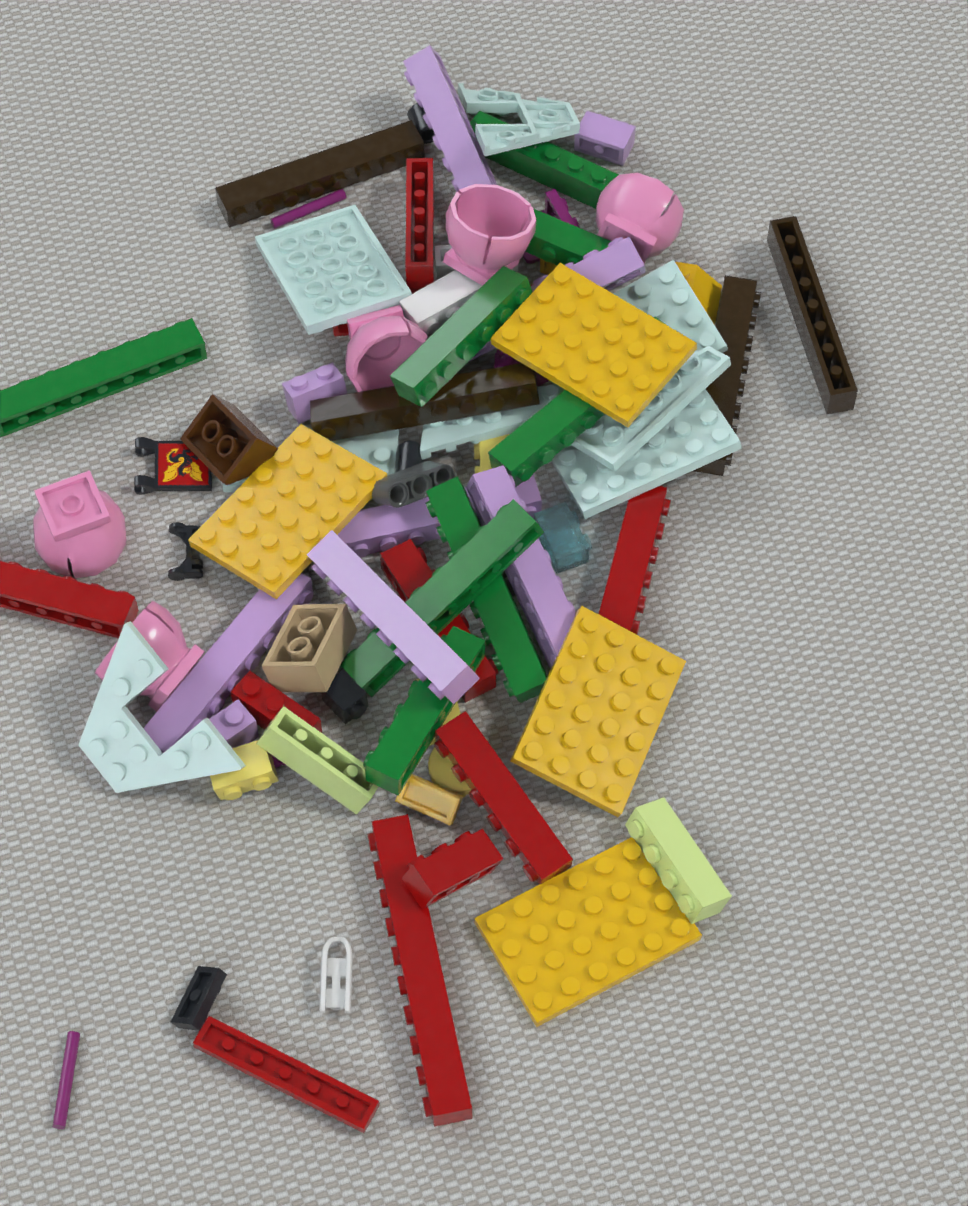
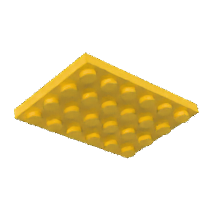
[491,263,697,428]
[188,424,388,600]
[510,606,686,817]
[474,837,702,1027]

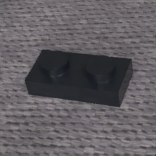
[170,966,227,1031]

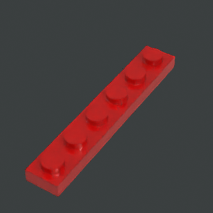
[193,1016,380,1133]

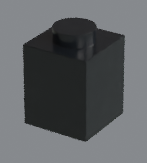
[321,669,368,725]

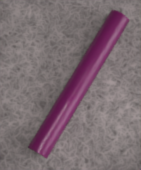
[270,189,347,229]
[52,1031,80,1129]

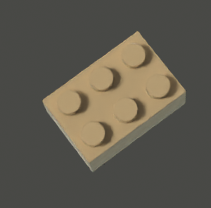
[262,604,357,692]

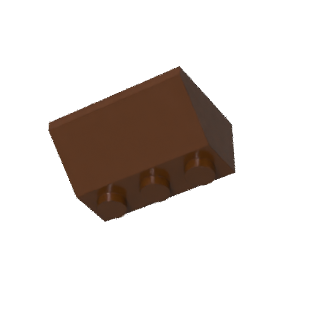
[180,394,279,485]

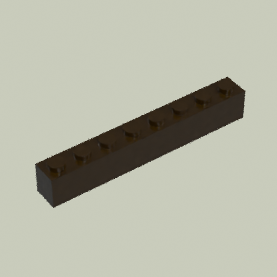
[215,120,425,228]
[767,216,858,414]
[693,275,761,476]
[310,363,540,441]

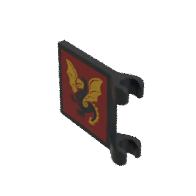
[134,437,212,495]

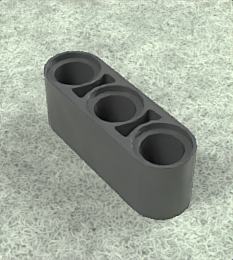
[372,461,455,508]

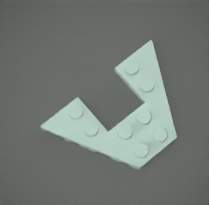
[458,83,580,156]
[78,621,246,793]

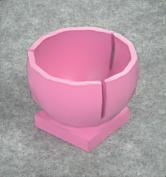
[596,173,684,263]
[443,184,536,286]
[345,305,428,392]
[33,470,126,579]
[95,601,205,712]

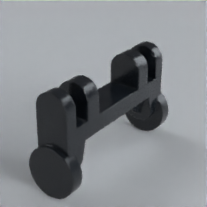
[168,522,203,581]

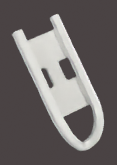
[319,937,353,1014]

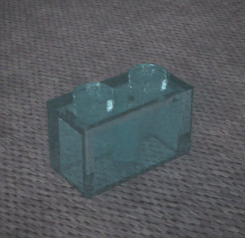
[534,502,592,574]

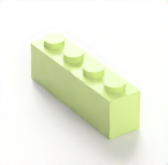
[256,706,379,815]
[625,797,732,924]

